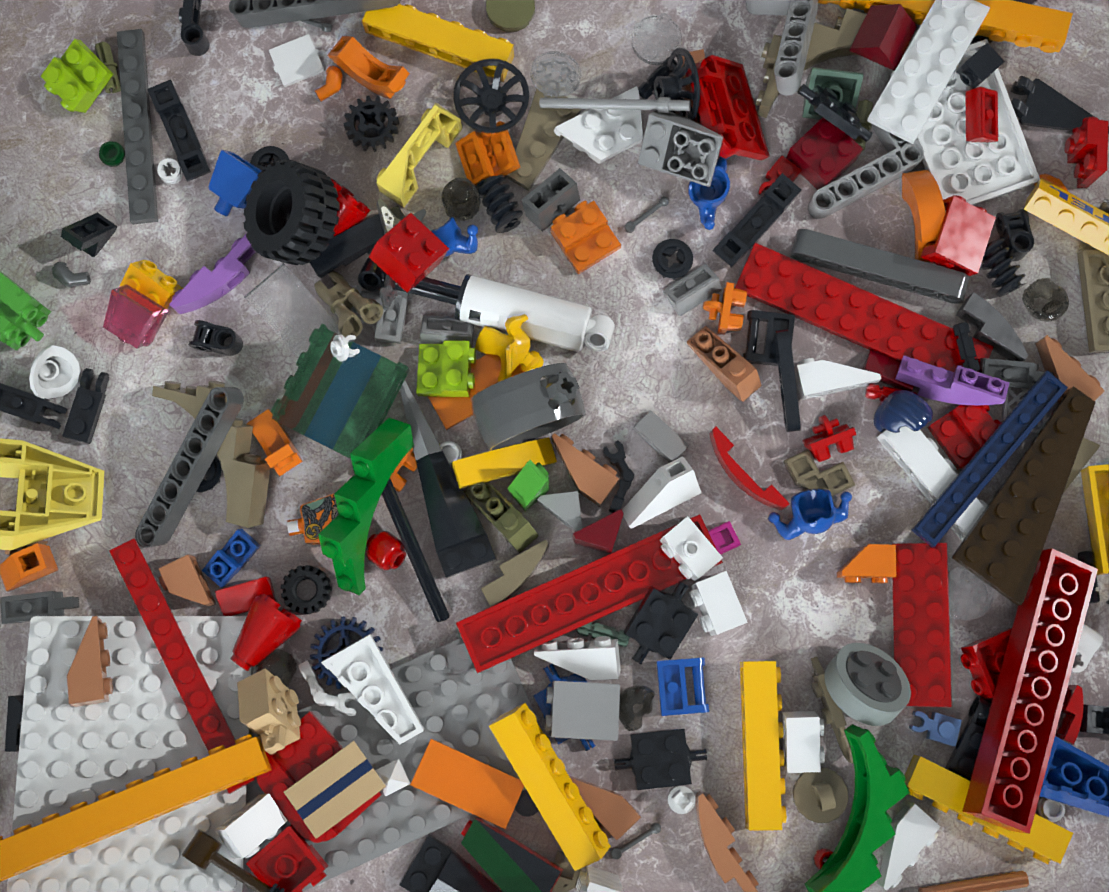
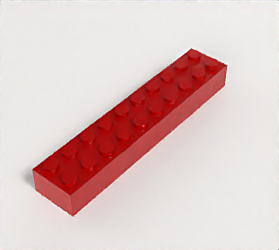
[962,548,1098,834]

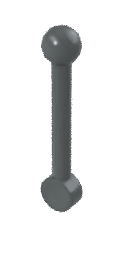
[302,19,332,32]
[625,196,669,233]
[611,823,661,859]

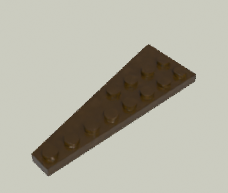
[951,386,1096,606]

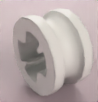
[157,158,183,184]

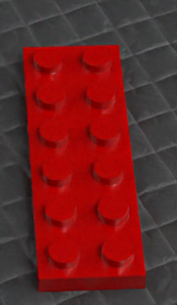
[892,543,952,707]

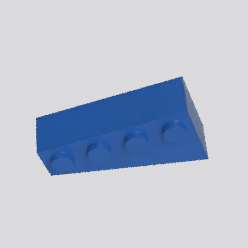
[1040,736,1109,817]

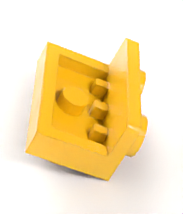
[119,260,183,318]

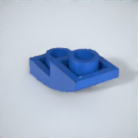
[202,528,261,588]

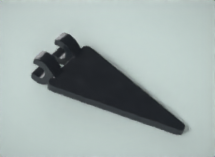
[1011,76,1109,134]

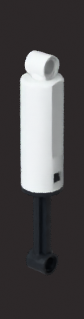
[358,257,615,352]

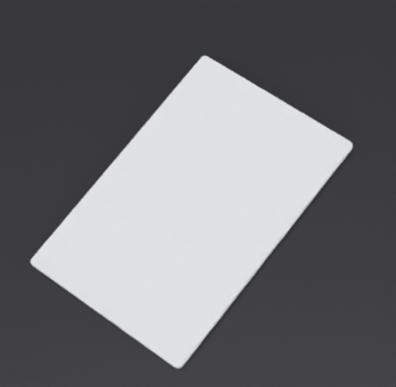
[7,616,252,892]

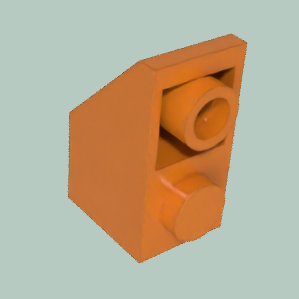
[0,543,58,592]
[837,544,896,584]

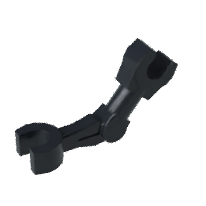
[603,440,634,513]

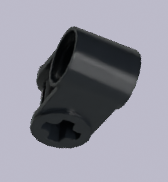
[995,208,1034,261]
[188,320,243,356]

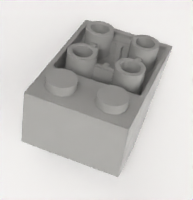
[638,110,723,187]

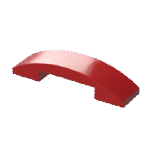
[709,426,790,510]

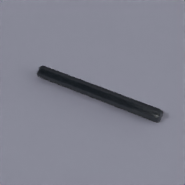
[381,479,450,622]

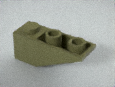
[464,481,539,554]

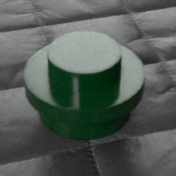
[99,141,125,167]

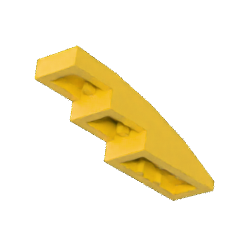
[452,437,557,488]

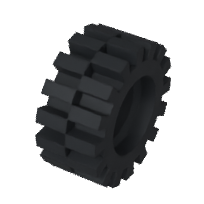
[280,565,332,614]

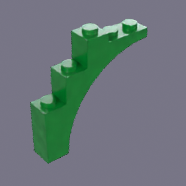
[318,418,414,596]
[805,724,910,892]

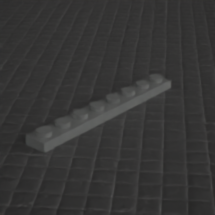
[117,29,158,225]

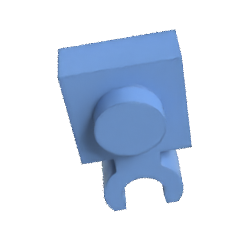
[909,711,962,747]

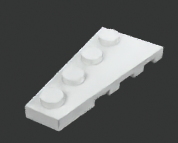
[321,634,424,745]

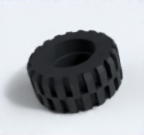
[243,159,340,265]

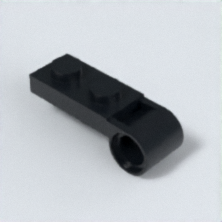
[179,0,210,56]
[945,696,992,781]

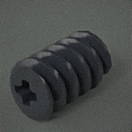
[475,175,523,233]
[981,238,1026,297]

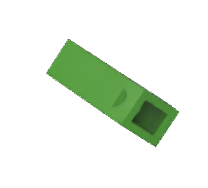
[507,460,549,511]

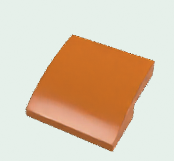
[455,121,521,188]

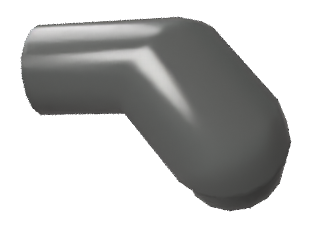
[52,262,91,287]

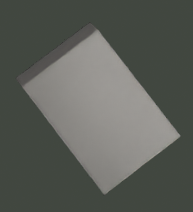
[537,491,583,532]

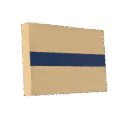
[284,741,386,839]

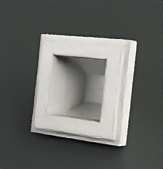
[375,759,411,796]

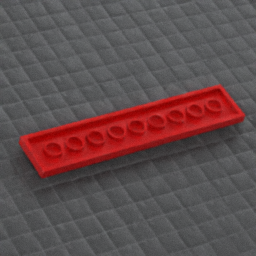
[735,243,994,372]
[456,514,723,674]

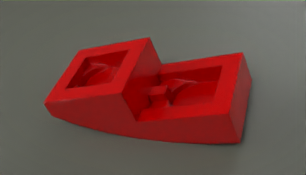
[1055,685,1083,745]

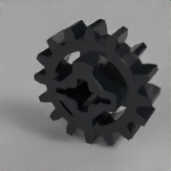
[343,96,400,152]

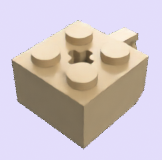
[237,668,301,755]

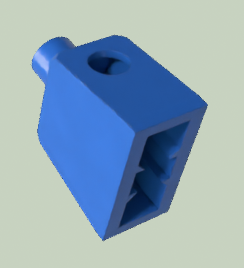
[208,150,261,216]

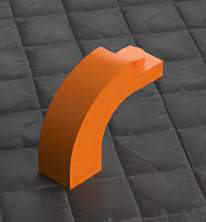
[327,36,410,99]
[902,170,945,262]
[246,409,302,477]

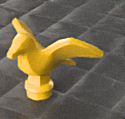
[475,314,544,382]

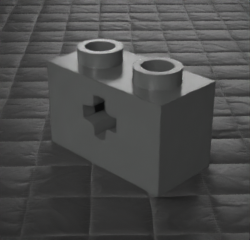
[521,168,580,232]

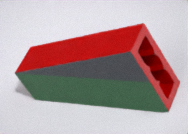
[461,817,564,892]

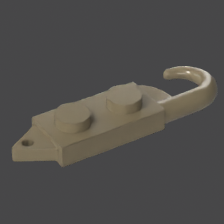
[811,657,854,764]

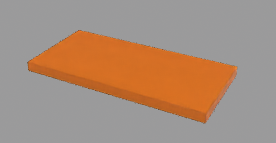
[428,354,525,430]
[410,738,524,829]

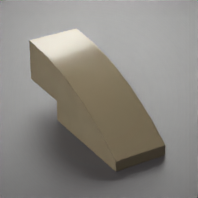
[481,539,549,607]

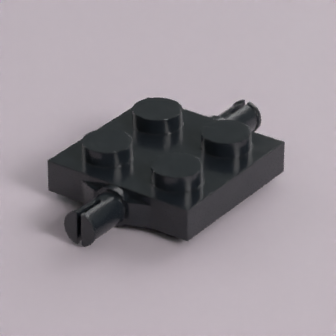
[797,84,872,142]
[623,581,699,665]
[614,729,707,791]

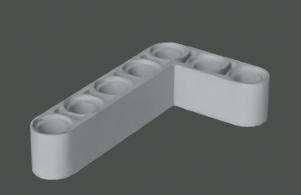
[745,0,818,96]
[808,124,924,219]

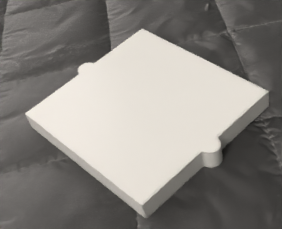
[269,34,325,88]

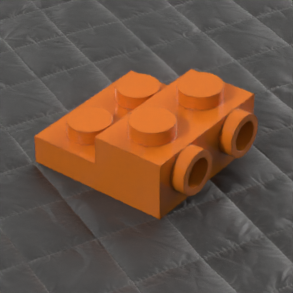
[551,201,621,275]

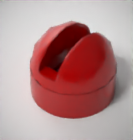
[813,848,833,870]

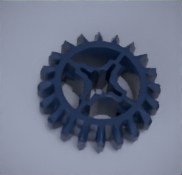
[310,616,383,690]

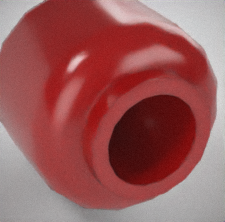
[366,531,406,571]

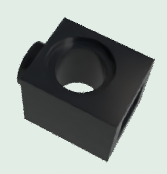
[956,43,1005,89]

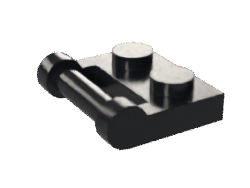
[742,310,795,366]

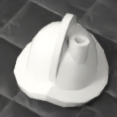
[29,345,81,399]

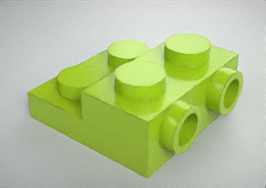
[41,39,114,113]
[416,341,476,397]

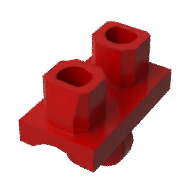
[802,415,857,462]

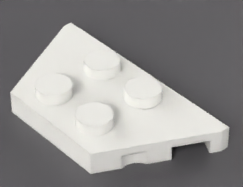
[554,86,643,164]

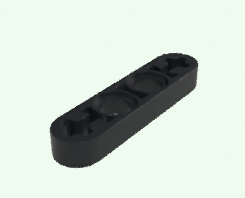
[774,329,801,432]

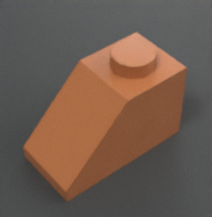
[159,554,216,606]

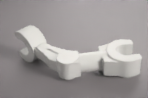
[298,660,358,716]

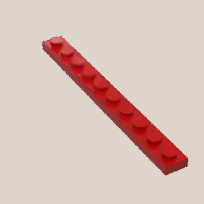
[109,538,255,794]

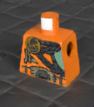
[287,494,339,545]

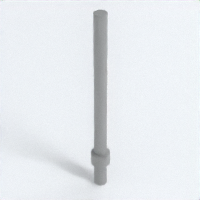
[539,97,691,113]

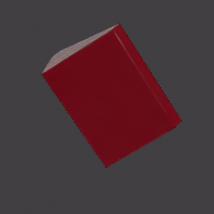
[849,4,917,71]
[572,509,624,554]

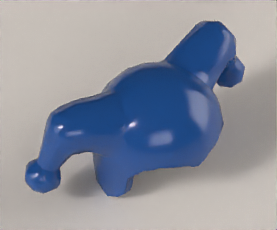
[688,156,731,230]
[431,218,478,257]
[768,489,852,540]

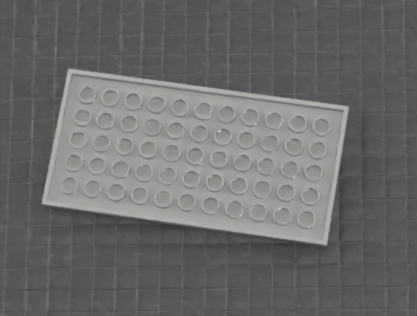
[244,638,543,892]

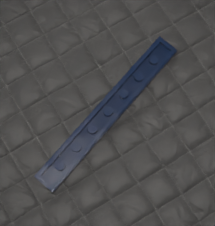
[911,371,1068,548]

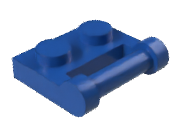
[656,657,710,716]

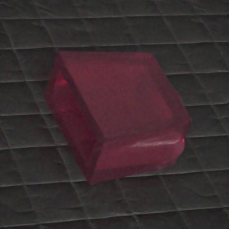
[103,284,169,349]

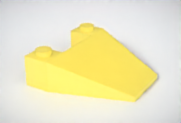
[376,103,462,208]
[0,438,104,550]

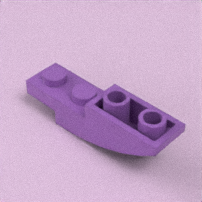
[169,234,256,314]
[895,355,1009,406]

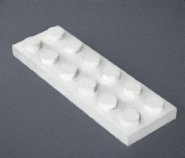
[867,0,990,144]

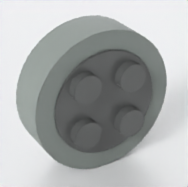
[825,643,911,726]

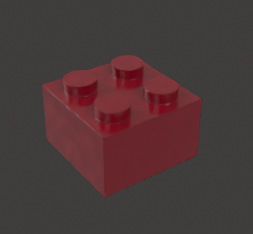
[786,117,863,190]

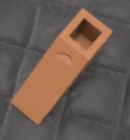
[687,326,762,402]
[1036,335,1105,403]
[552,433,619,507]
[67,616,113,707]
[569,775,641,840]

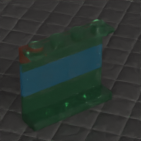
[271,323,410,459]

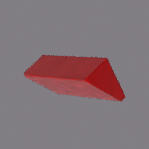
[965,87,998,142]
[215,577,276,616]

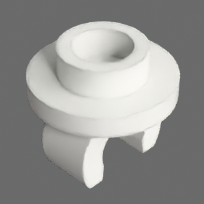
[330,334,360,361]
[668,786,695,814]

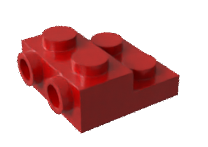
[1064,117,1108,189]
[927,405,1001,470]
[961,628,1012,699]
[246,825,328,892]

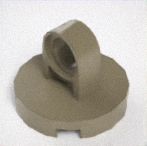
[792,767,849,823]

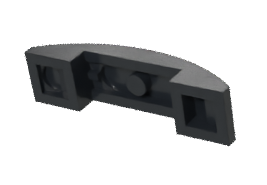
[147,79,211,182]
[713,173,802,268]

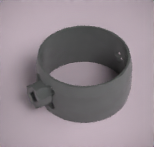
[471,363,586,451]

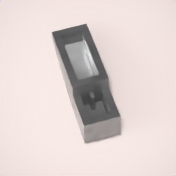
[956,292,1028,362]

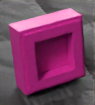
[708,521,741,555]

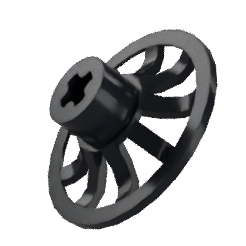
[654,48,700,121]
[453,59,530,133]

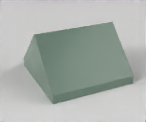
[802,67,864,120]

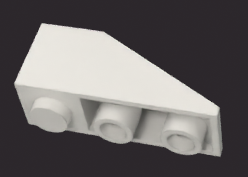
[622,456,701,529]
[534,636,621,680]
[877,801,940,891]

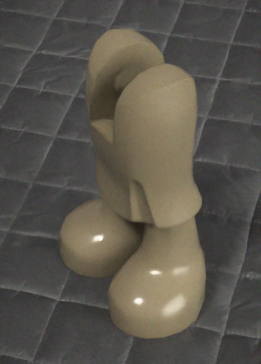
[314,271,383,337]

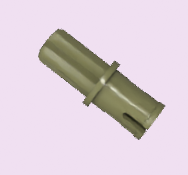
[95,41,121,93]
[852,99,873,151]

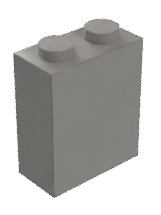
[545,681,620,741]

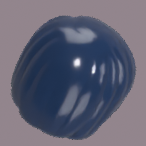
[873,390,933,433]

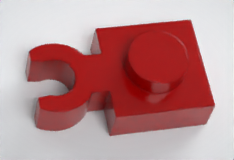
[758,155,802,195]

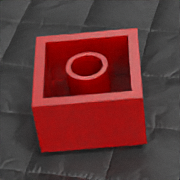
[369,213,449,293]

